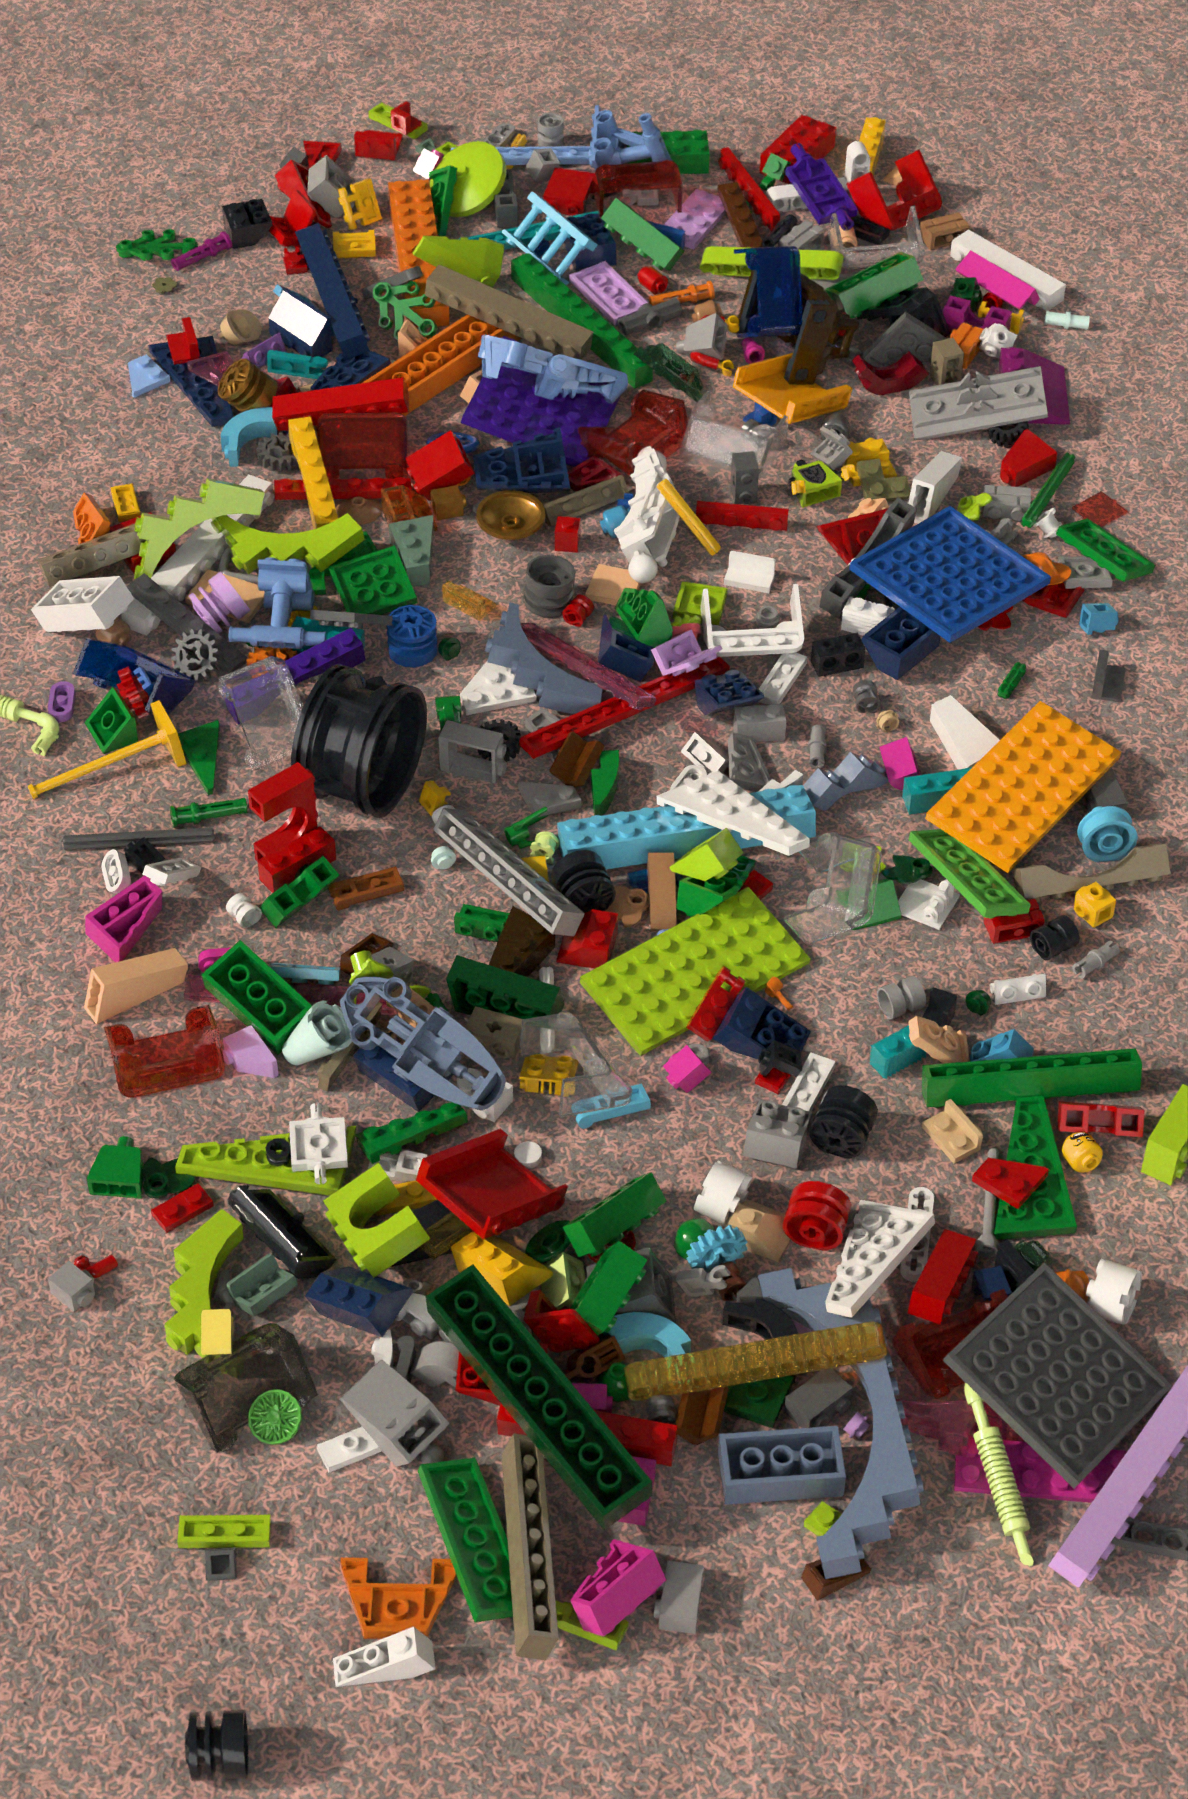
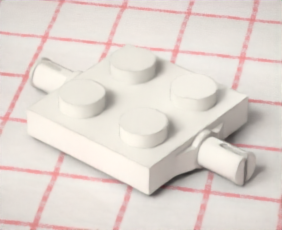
[289,1103,348,1184]

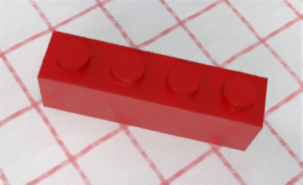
[907,1228,979,1324]

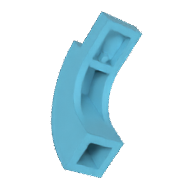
[221,407,278,467]
[603,1312,695,1386]

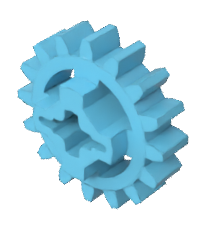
[686,1225,748,1273]

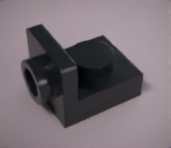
[123,837,165,876]
[758,1040,802,1077]

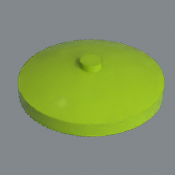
[430,141,506,217]

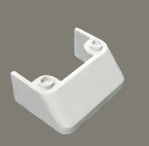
[701,584,804,657]

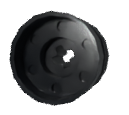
[551,850,616,913]
[809,1085,878,1159]
[185,1709,248,1782]

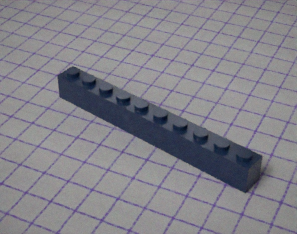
[295,223,371,360]

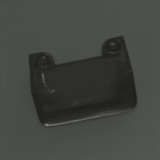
[174,1323,318,1453]

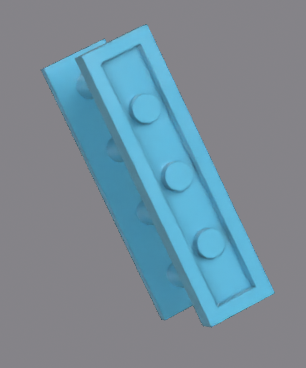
[502,191,598,285]

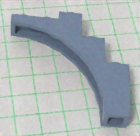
[485,603,603,714]

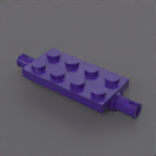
[785,143,858,231]

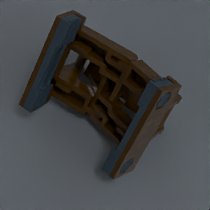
[735,252,859,384]

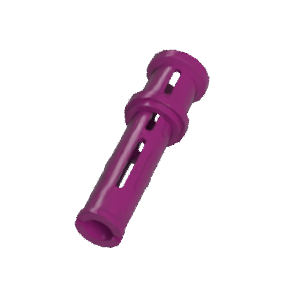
[171,231,232,271]

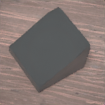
[279,147,308,169]
[205,1548,237,1581]

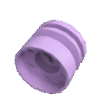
[189,571,251,635]

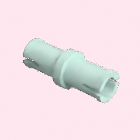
[1044,311,1090,330]

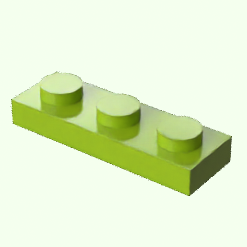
[368,102,428,139]
[177,1515,271,1548]

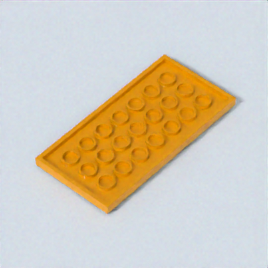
[925,701,1122,873]

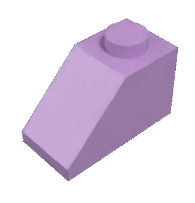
[221,1025,279,1078]

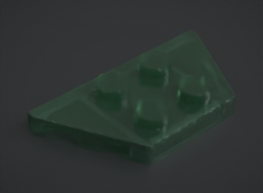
[634,343,707,405]

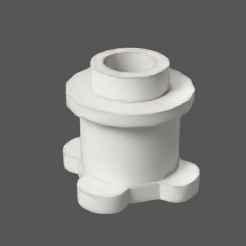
[1033,508,1063,539]

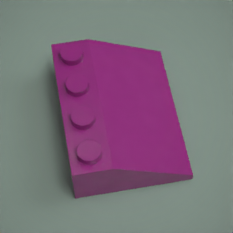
[998,347,1070,425]

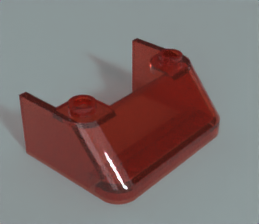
[593,160,683,218]

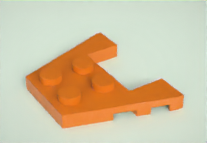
[340,1557,457,1639]

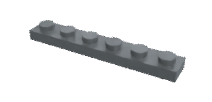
[127,573,247,675]

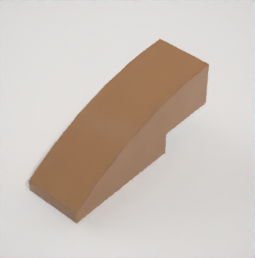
[647,853,676,932]

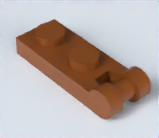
[328,866,404,911]

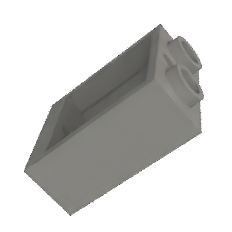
[438,720,507,784]

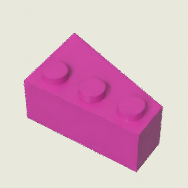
[85,876,162,962]
[570,1539,666,1637]

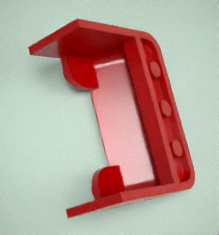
[846,149,942,231]

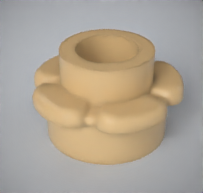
[876,710,899,733]

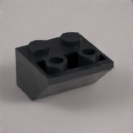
[222,199,273,249]

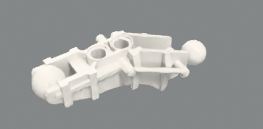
[614,446,680,584]

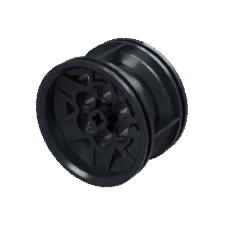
[291,664,427,818]

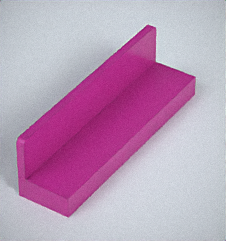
[956,250,1040,309]

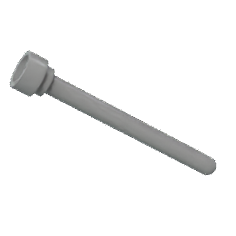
[976,1148,999,1258]

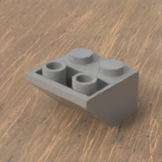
[743,1100,813,1169]

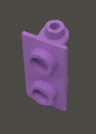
[241,333,286,368]

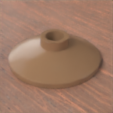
[336,497,382,525]

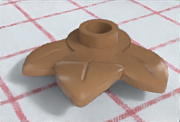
[605,886,649,928]

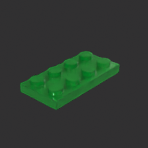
[1056,518,1156,581]

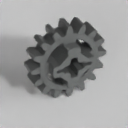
[256,432,299,472]
[171,629,223,682]

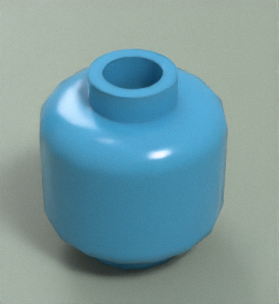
[599,505,630,538]

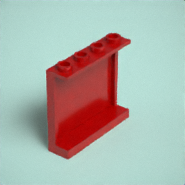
[416,1128,568,1240]

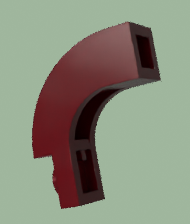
[852,351,929,395]

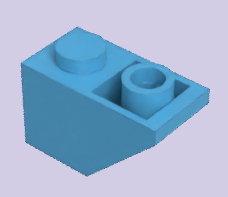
[970,1029,1034,1061]

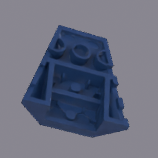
[473,427,570,493]

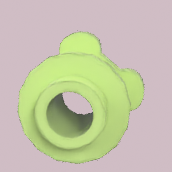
[529,831,560,864]

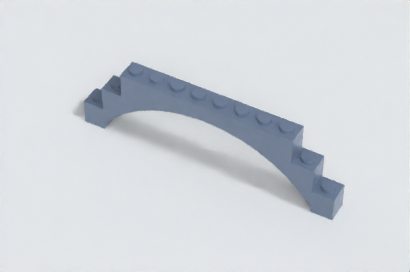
[758,1268,924,1579]

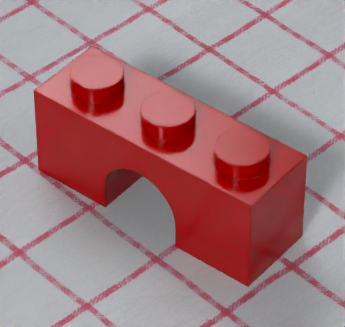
[257,826,337,893]
[1057,1101,1145,1137]

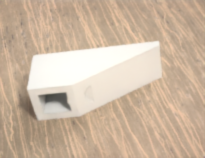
[333,1627,435,1687]

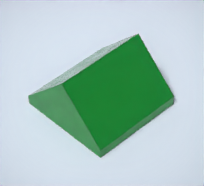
[84,687,138,754]
[835,879,901,930]

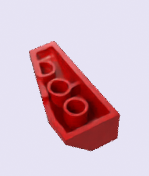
[275,159,332,228]

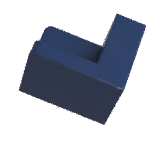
[971,1266,1012,1303]

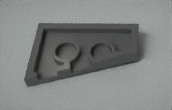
[310,610,393,628]

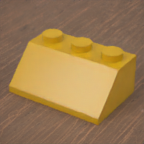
[451,1231,553,1306]

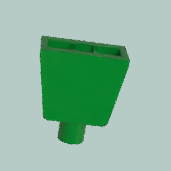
[87,1136,143,1199]

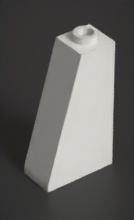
[909,451,962,524]
[930,695,1000,769]

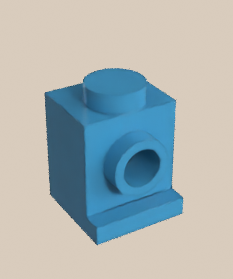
[1079,603,1119,635]

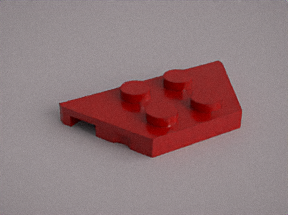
[817,508,888,565]

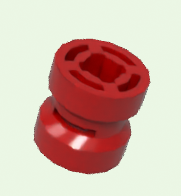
[562,594,594,627]

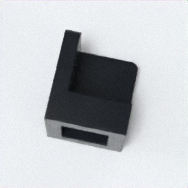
[922,988,957,1027]

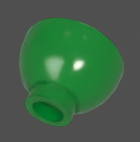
[597,1363,638,1402]

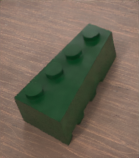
[446,955,565,1029]

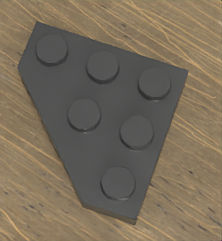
[863,312,947,368]

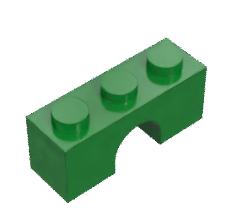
[260,856,340,928]

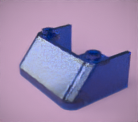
[734,246,802,338]
[72,638,196,715]

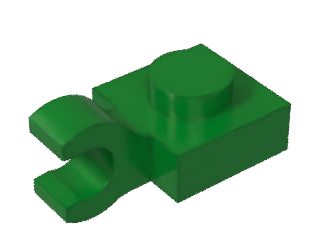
[759,153,791,191]

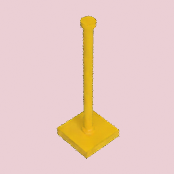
[27,700,187,799]

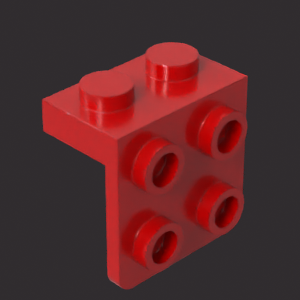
[354,130,403,160]
[269,190,316,247]
[523,1290,600,1353]

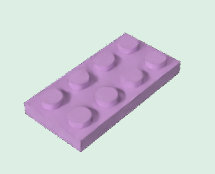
[664,189,726,250]
[569,261,648,326]

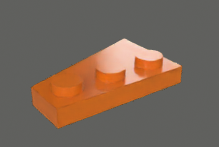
[73,492,111,544]

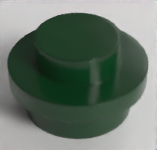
[438,637,461,661]
[965,990,991,1016]

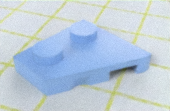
[128,354,170,398]

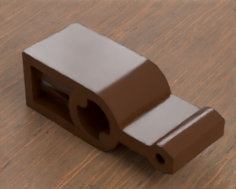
[562,1335,626,1380]

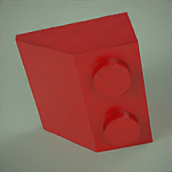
[556,909,618,969]

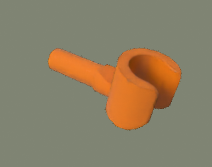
[765,977,793,1011]

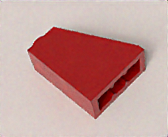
[1000,429,1057,487]

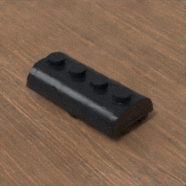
[228,1185,336,1279]

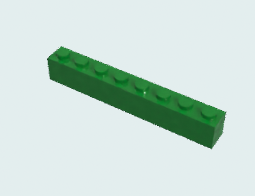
[922,1048,1142,1108]

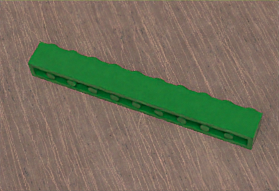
[511,253,653,389]

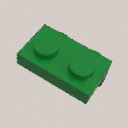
[454,904,509,942]

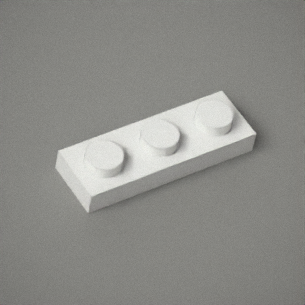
[758,653,807,705]
[142,857,201,886]
[782,1052,835,1112]

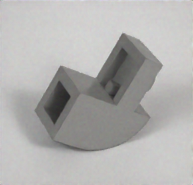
[410,1342,459,1388]

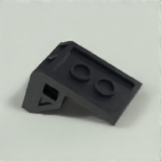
[857,287,951,337]

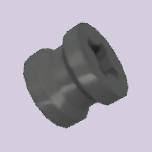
[645,1395,677,1425]

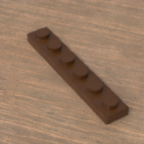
[717,182,764,248]

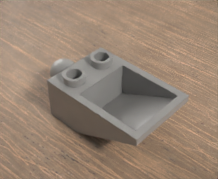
[340,1360,450,1466]

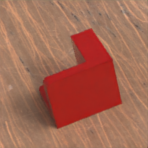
[391,101,422,135]

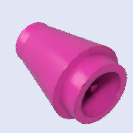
[742,337,765,364]

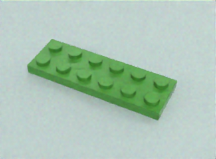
[908,829,1031,918]

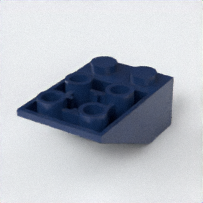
[559,213,617,272]
[598,613,654,682]
[695,670,764,715]
[713,987,811,1059]

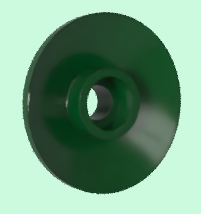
[525,1220,571,1263]

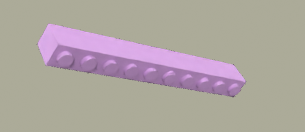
[1048,1365,1188,1588]

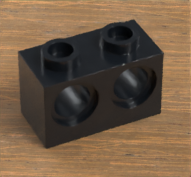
[811,633,866,677]

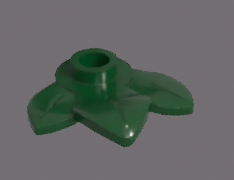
[881,855,933,884]
[142,1158,195,1199]

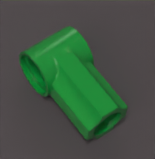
[435,695,461,732]

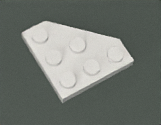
[460,660,536,716]

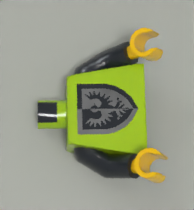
[786,459,857,508]

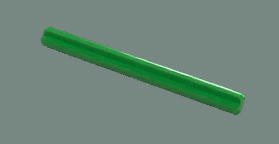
[1021,453,1075,528]

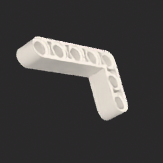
[765,141,870,212]

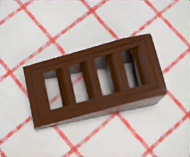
[340,933,393,976]
[801,1558,872,1600]

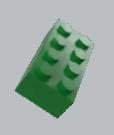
[625,130,710,176]
[825,252,924,319]
[201,940,312,1055]

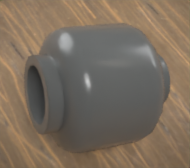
[820,413,850,441]

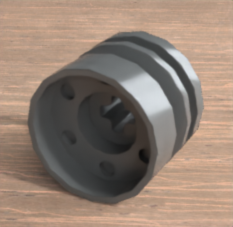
[523,555,576,618]

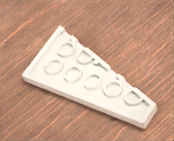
[657,770,810,856]

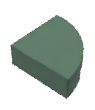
[415,138,435,154]

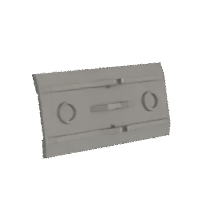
[909,366,1048,440]

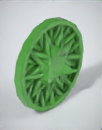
[248,1389,302,1445]

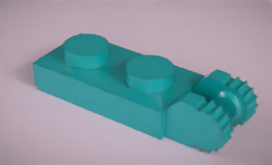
[267,350,328,379]

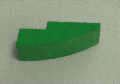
[591,750,619,816]

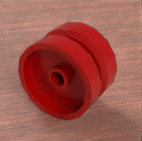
[782,1181,852,1251]

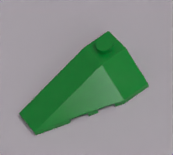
[615,588,673,648]
[676,855,756,917]

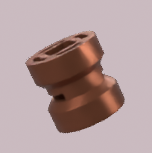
[718,1262,746,1301]

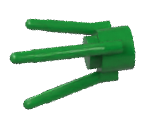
[504,807,551,849]

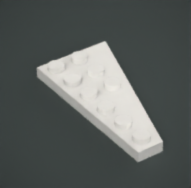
[825,1200,935,1317]

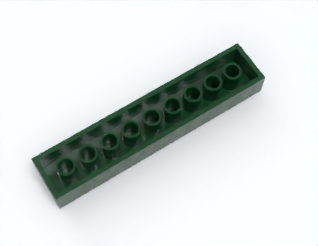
[425,1264,652,1530]

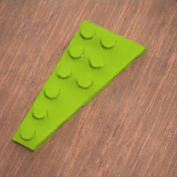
[175,1126,357,1196]

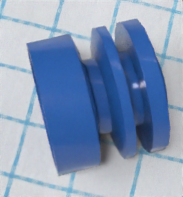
[386,605,438,668]

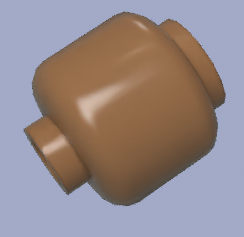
[691,300,724,323]
[95,617,131,649]

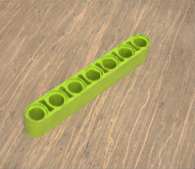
[700,246,844,280]

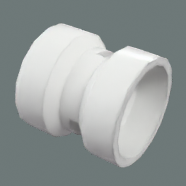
[226,893,262,928]

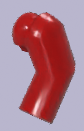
[74,1254,118,1278]

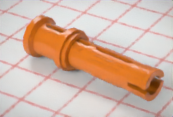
[649,281,715,306]

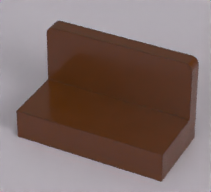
[549,732,605,788]
[675,1380,729,1445]

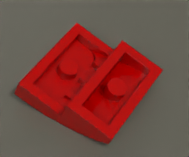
[1022,582,1085,618]

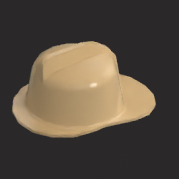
[219,309,262,345]

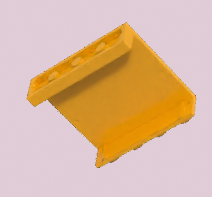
[733,353,853,424]

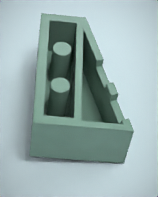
[389,515,434,587]

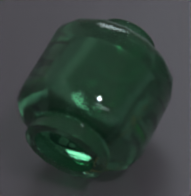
[1014,1240,1053,1271]

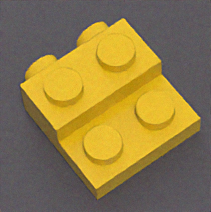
[842,437,897,487]

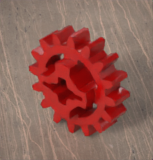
[117,666,151,719]

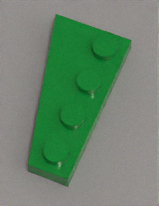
[355,1103,468,1164]

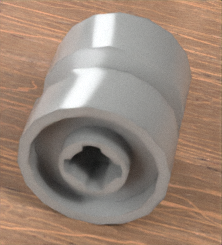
[537,113,564,147]
[877,975,926,1020]

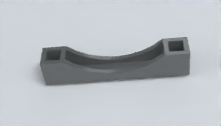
[819,497,917,618]

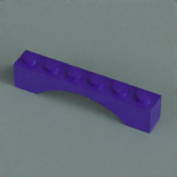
[223,628,366,724]

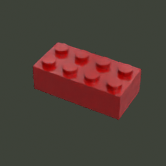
[760,115,837,184]

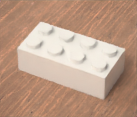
[31,576,134,632]

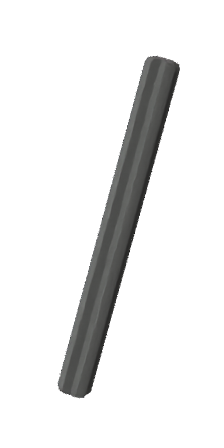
[63,828,215,850]

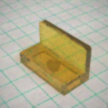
[442,581,496,621]

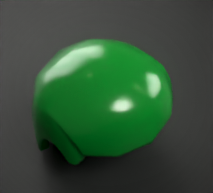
[673,1218,716,1260]

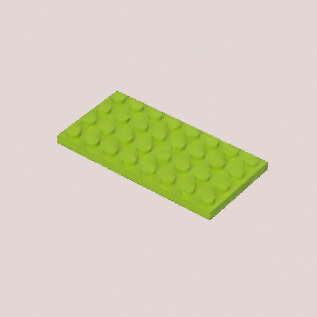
[579,887,811,1056]

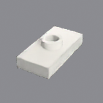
[317,1427,382,1473]

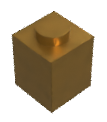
[431,485,467,521]

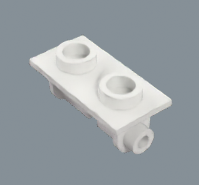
[990,974,1046,1005]

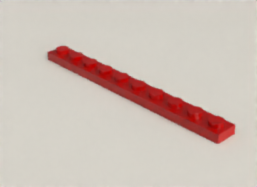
[519,657,730,759]

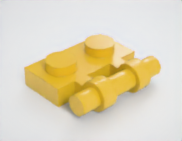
[338,178,382,230]

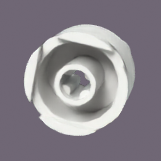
[694,1161,753,1226]
[1086,1259,1142,1325]

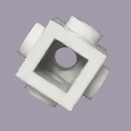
[979,323,1017,359]

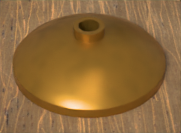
[476,490,545,540]

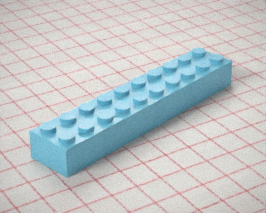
[557,785,816,870]

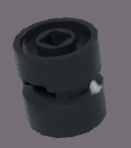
[1030,915,1080,961]

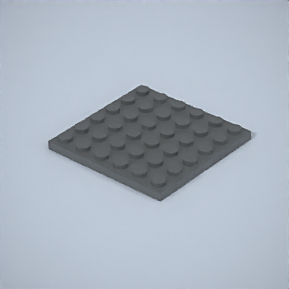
[943,1263,1173,1488]

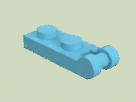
[269,963,341,985]
[570,1083,651,1129]

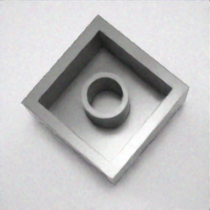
[308,155,355,218]

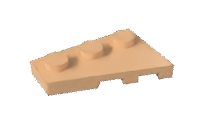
[909,1016,970,1064]

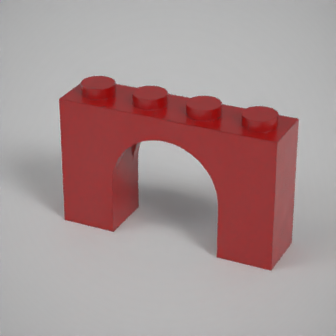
[248,762,318,861]

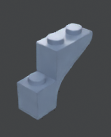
[803,752,889,811]

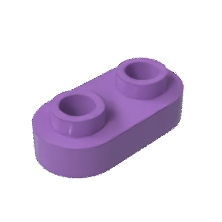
[48,681,76,722]

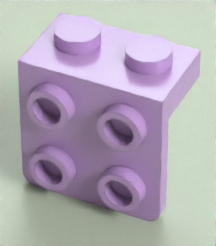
[651,629,722,676]

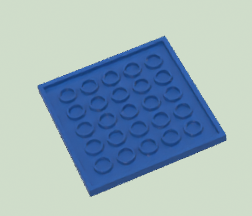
[849,506,1051,643]

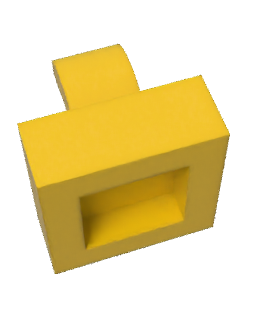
[419,780,451,816]

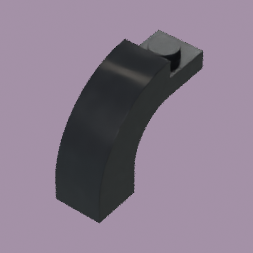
[722,1299,801,1383]

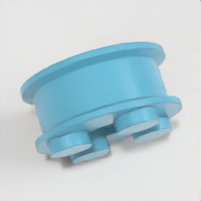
[1077,806,1138,862]

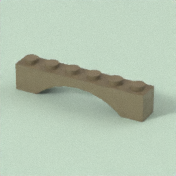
[1013,843,1171,902]

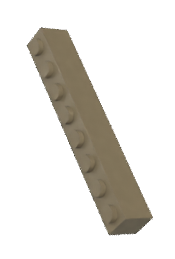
[425,265,593,360]
[501,1433,559,1661]

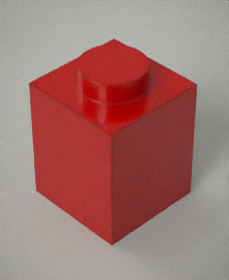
[555,516,581,553]

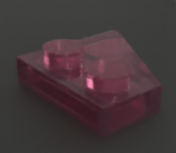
[187,351,234,386]

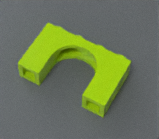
[323,1163,430,1278]

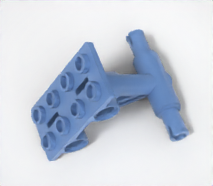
[589,105,675,188]
[229,557,327,649]

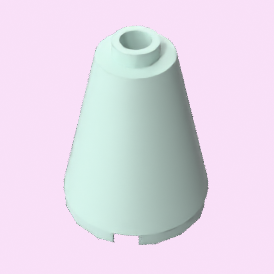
[282,1000,352,1065]

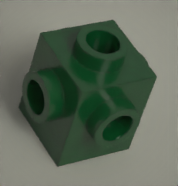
[949,277,982,311]

